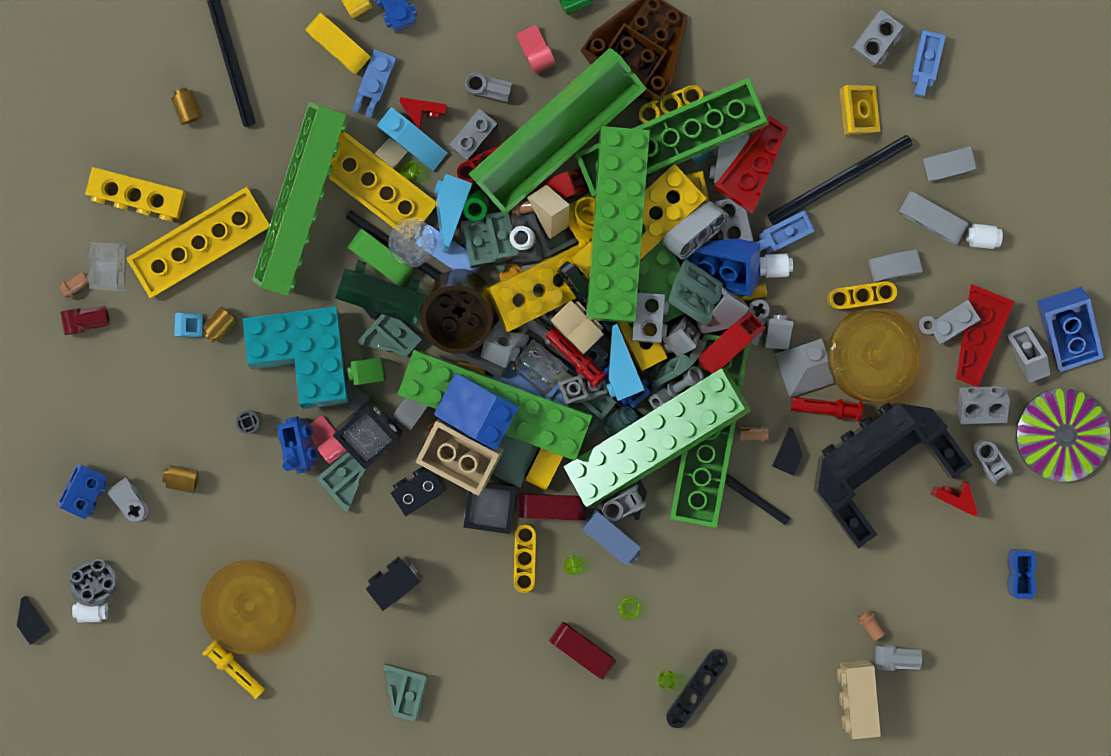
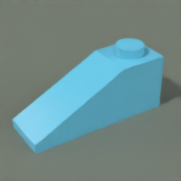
[377,107,448,171]
[434,174,472,253]
[606,324,644,401]

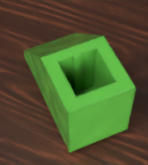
[348,358,386,385]

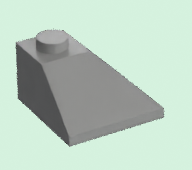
[775,339,834,398]

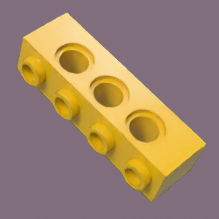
[85,167,187,222]
[616,306,669,373]

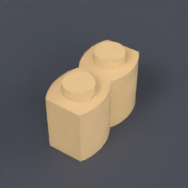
[550,301,604,355]

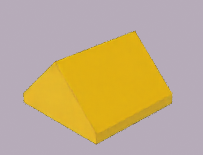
[839,85,881,136]

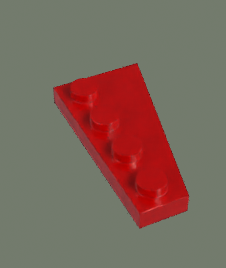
[714,115,788,214]
[956,284,1015,387]

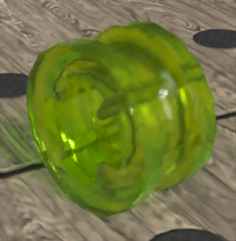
[618,597,640,619]

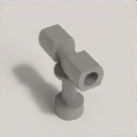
[648,366,704,410]

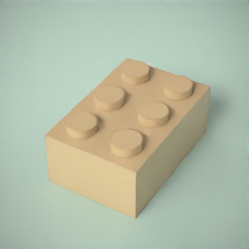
[415,418,504,496]
[837,660,881,739]

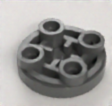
[69,559,118,607]

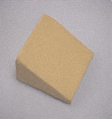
[375,137,408,169]

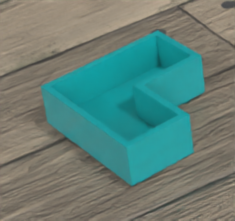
[243,306,349,409]

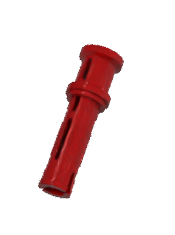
[545,327,607,389]
[791,396,863,422]

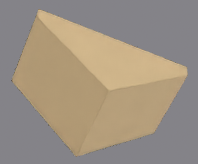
[527,185,569,238]

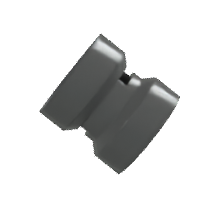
[236,410,262,434]

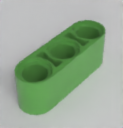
[347,229,415,288]

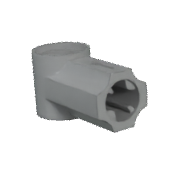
[465,72,512,103]
[874,644,922,671]

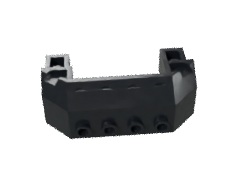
[814,402,972,549]

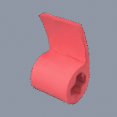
[516,25,556,75]
[310,416,347,464]

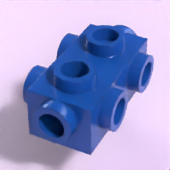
[277,416,318,474]

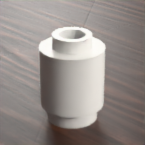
[966,223,1003,249]
[510,226,535,250]
[760,253,793,278]
[72,602,108,623]

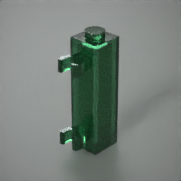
[335,260,426,325]

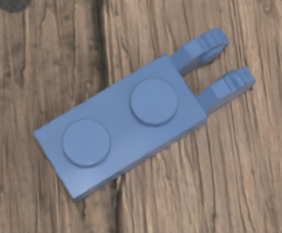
[352,49,397,118]

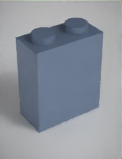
[581,509,641,566]

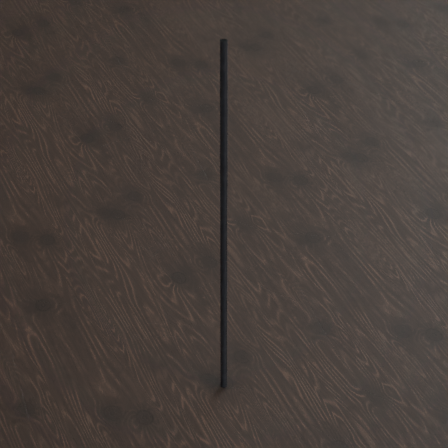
[346,210,790,525]

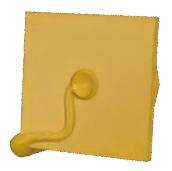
[569,192,595,248]

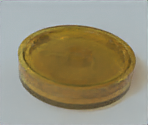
[827,308,921,402]
[201,559,296,654]

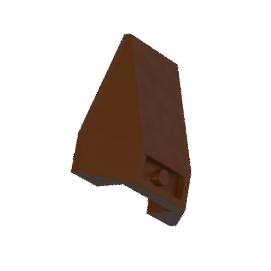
[581,0,687,101]

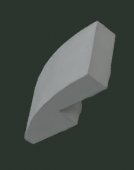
[923,146,977,181]
[868,250,923,283]
[558,375,609,405]

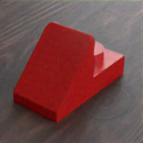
[399,97,447,129]
[930,480,978,517]

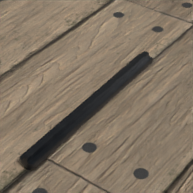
[207,0,256,127]
[767,135,913,225]

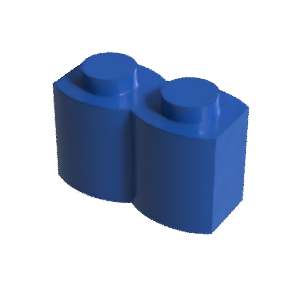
[1007,549,1036,599]

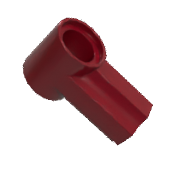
[60,306,110,335]

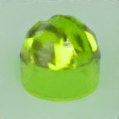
[400,160,421,181]
[564,555,583,575]
[657,671,676,690]

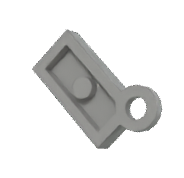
[919,300,981,345]

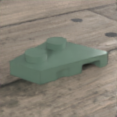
[357,308,422,357]
[316,451,366,512]
[383,664,428,722]

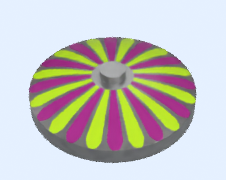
[1015,388,1110,482]

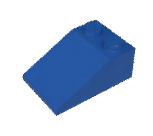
[684,239,760,297]
[1037,287,1104,372]
[434,373,519,450]

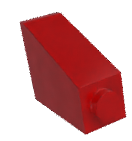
[522,169,590,200]
[698,311,766,374]

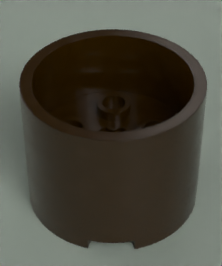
[421,269,496,354]

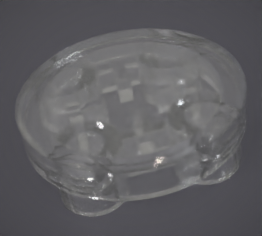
[389,219,438,267]

